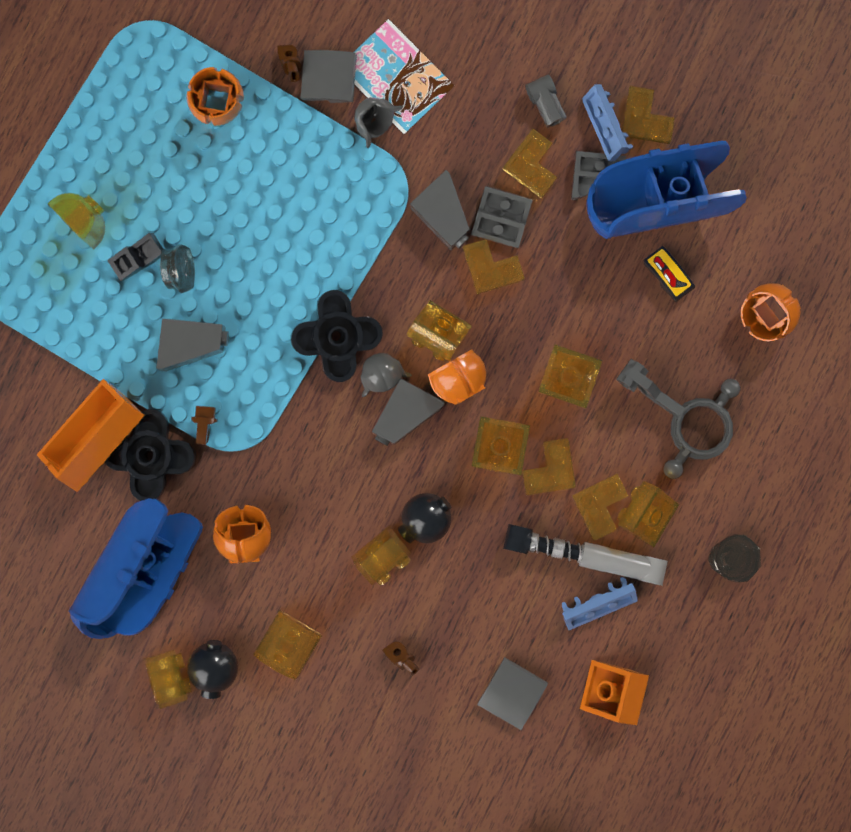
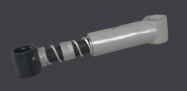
[503,524,668,586]

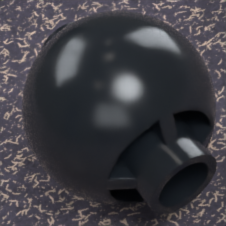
[398,493,452,543]
[187,640,238,699]

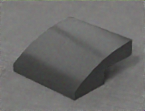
[301,50,357,103]
[471,186,533,248]
[477,657,548,730]

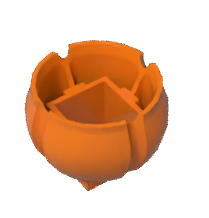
[186,67,244,126]
[741,283,801,341]
[428,349,486,405]
[213,505,271,564]

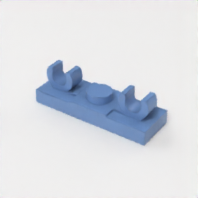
[582,84,633,161]
[562,577,638,630]

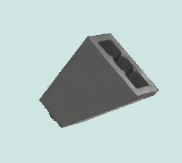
[410,170,469,250]
[157,318,229,371]
[372,379,445,446]

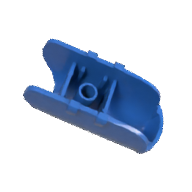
[586,141,747,239]
[69,498,203,639]

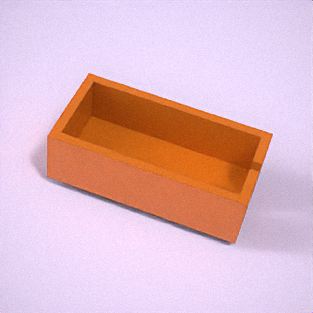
[37,379,144,492]

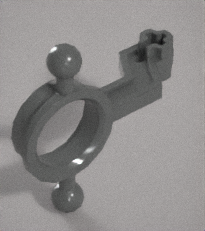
[616,359,741,479]

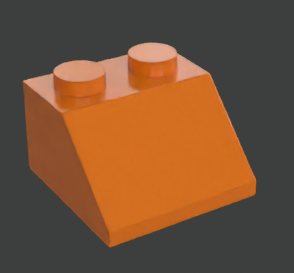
[580,660,649,725]

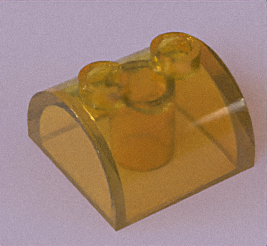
[48,193,105,249]
[407,300,472,362]
[538,344,602,409]
[471,416,530,476]
[617,481,679,547]
[351,525,412,586]
[253,610,323,680]
[143,649,192,709]

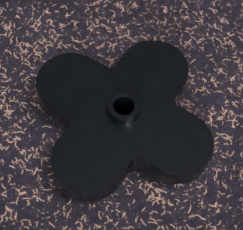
[290,290,383,382]
[105,409,196,501]

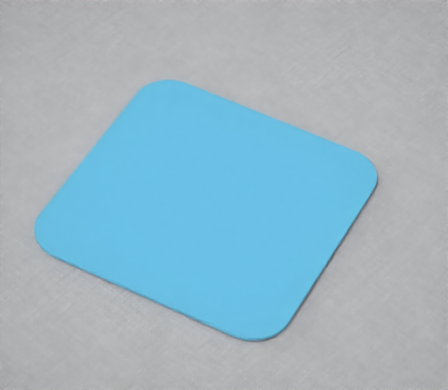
[0,20,409,452]

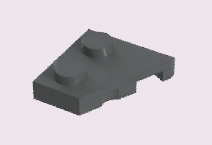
[571,151,626,200]

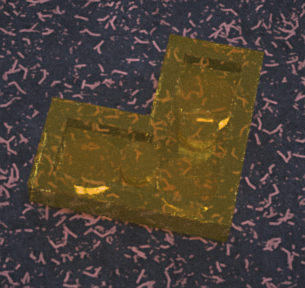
[622,86,675,144]
[503,129,557,199]
[463,239,525,295]
[522,438,576,495]
[572,474,628,541]

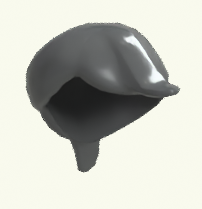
[354,97,403,148]
[360,353,412,397]

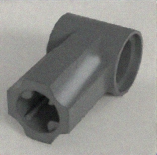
[525,74,567,128]

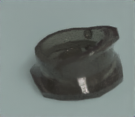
[160,244,195,293]
[708,534,761,583]

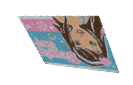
[354,19,455,134]

